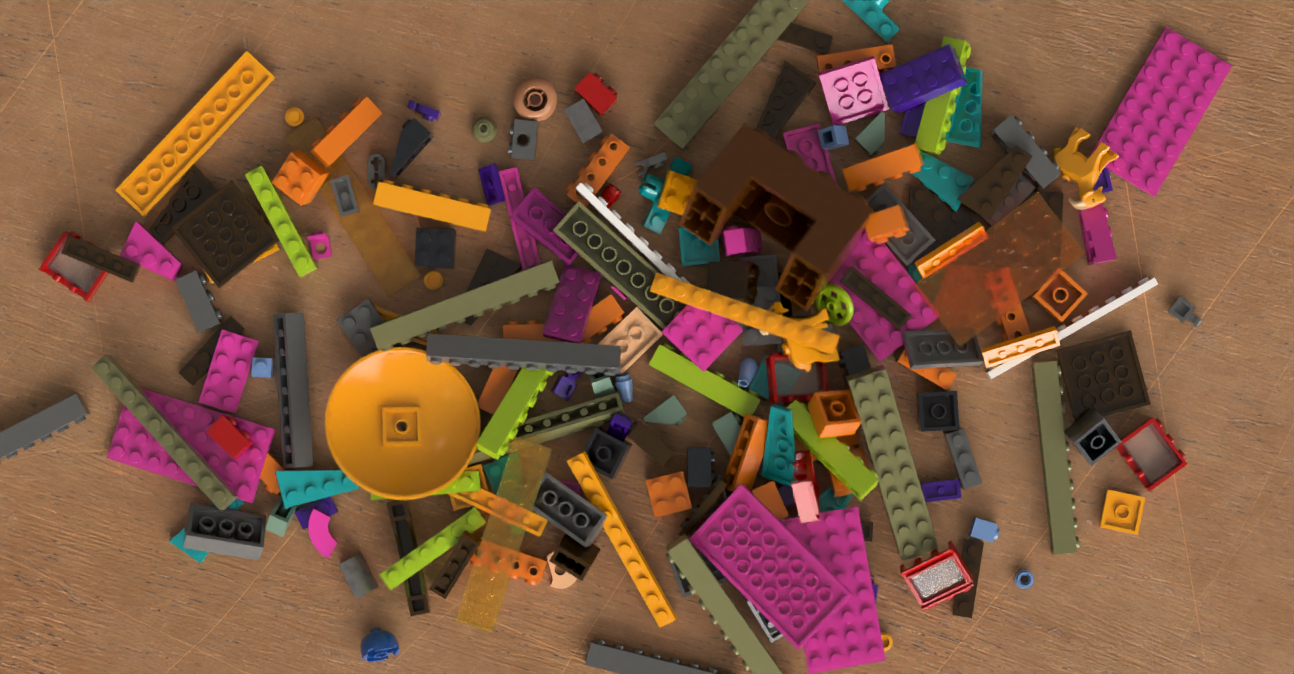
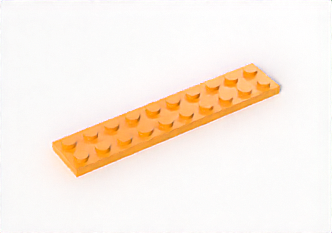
[115,51,275,217]

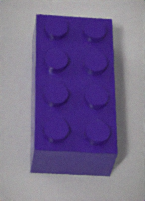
[879,44,968,114]

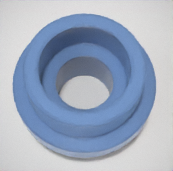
[1014,570,1034,589]

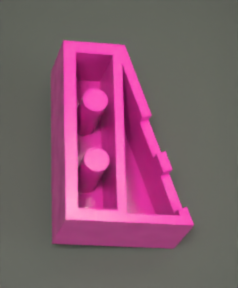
[1077,204,1117,266]
[120,221,184,281]
[722,226,763,257]

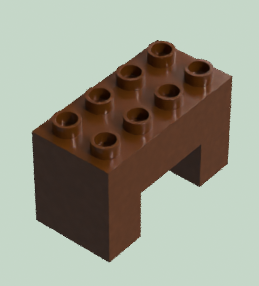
[679,123,874,311]

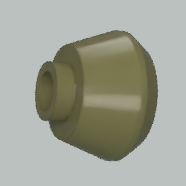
[471,117,497,143]

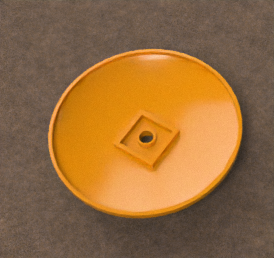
[325,347,481,500]

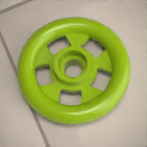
[815,283,854,326]

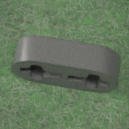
[368,154,386,190]

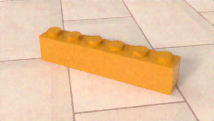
[373,179,491,232]

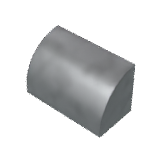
[564,98,603,143]
[339,553,378,599]

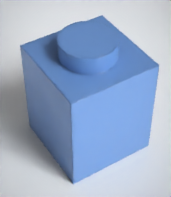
[818,125,850,150]
[251,357,275,378]
[968,517,1000,543]

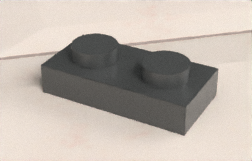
[330,175,360,217]

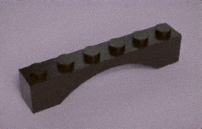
[387,500,431,617]

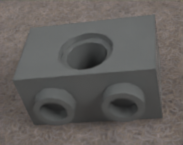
[508,119,538,161]

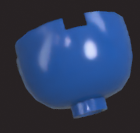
[361,628,400,662]

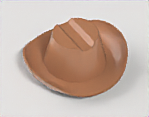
[513,78,557,122]

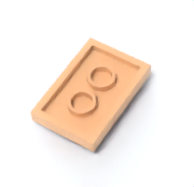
[598,307,663,374]

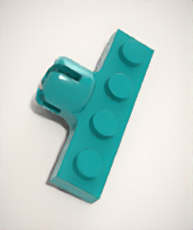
[842,0,901,43]
[638,156,693,234]

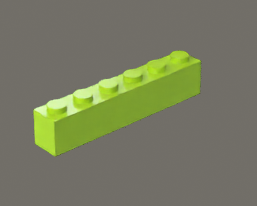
[915,36,971,155]
[245,166,318,277]
[648,343,761,417]
[476,368,554,460]
[787,399,879,500]
[379,507,486,590]

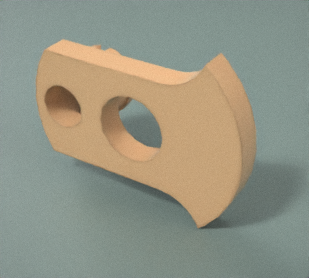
[547,551,577,589]

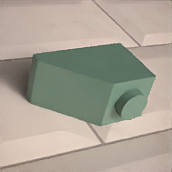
[854,112,885,156]
[588,372,615,398]
[643,395,687,426]
[711,412,742,456]
[265,496,298,537]

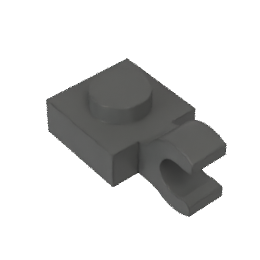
[634,152,668,176]
[1168,296,1202,327]

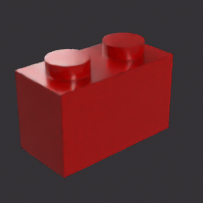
[574,72,618,116]
[207,415,254,459]

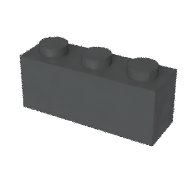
[175,271,223,333]
[943,428,982,489]

